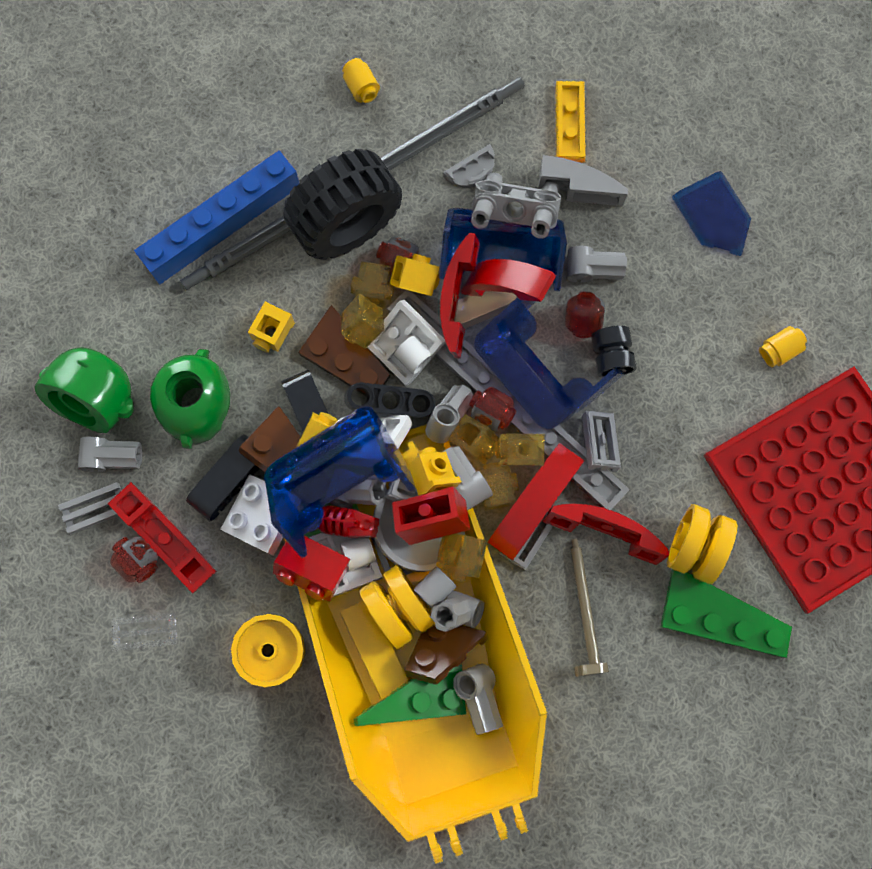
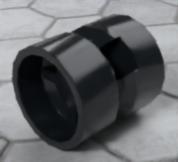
[591,326,637,378]

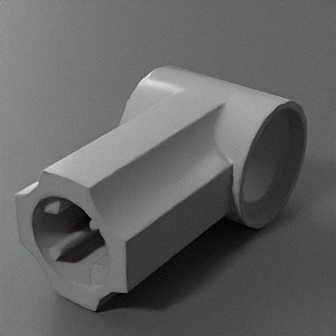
[567,246,627,282]
[425,384,476,443]
[77,437,143,472]
[443,446,493,511]
[325,469,388,509]
[413,566,457,609]
[431,590,484,632]
[453,664,503,735]

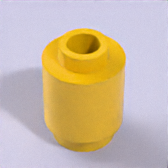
[342,58,380,103]
[759,326,807,367]

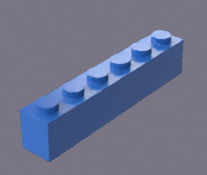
[134,150,299,285]

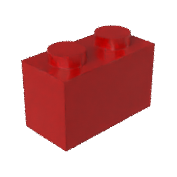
[392,487,470,545]
[273,530,350,602]

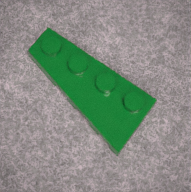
[660,569,792,658]

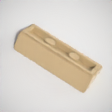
[455,291,530,329]

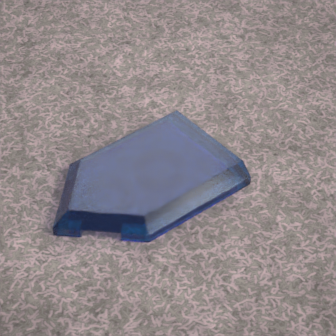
[672,171,751,256]

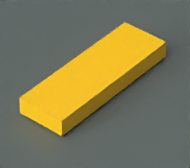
[555,81,586,163]
[340,601,409,700]

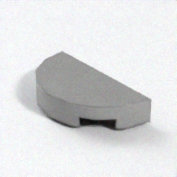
[443,144,495,187]

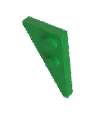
[354,663,466,726]

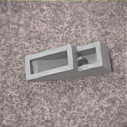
[538,155,628,206]

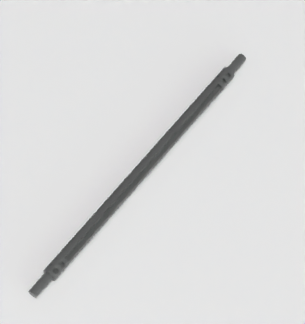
[180,77,525,290]

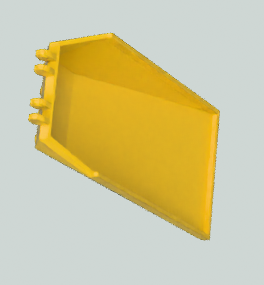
[267,424,547,864]

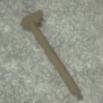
[571,539,609,677]

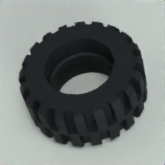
[283,149,402,260]

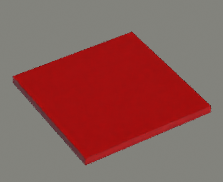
[703,366,872,614]

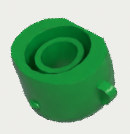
[34,347,134,433]
[150,349,230,450]

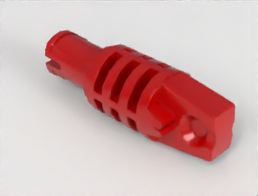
[294,505,380,538]

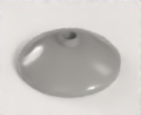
[373,480,465,572]

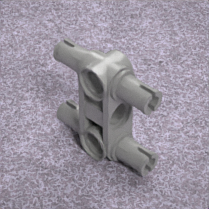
[471,173,561,238]

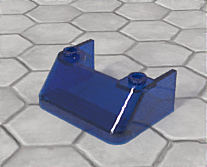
[439,208,567,291]
[474,288,624,429]
[264,406,416,558]

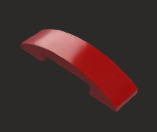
[440,233,480,359]
[460,259,556,302]
[487,443,585,561]
[107,482,217,594]
[542,504,670,565]

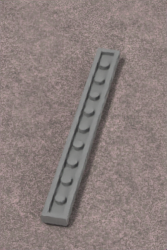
[387,290,630,510]

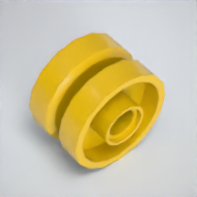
[667,504,738,585]
[359,565,435,649]
[231,614,306,687]

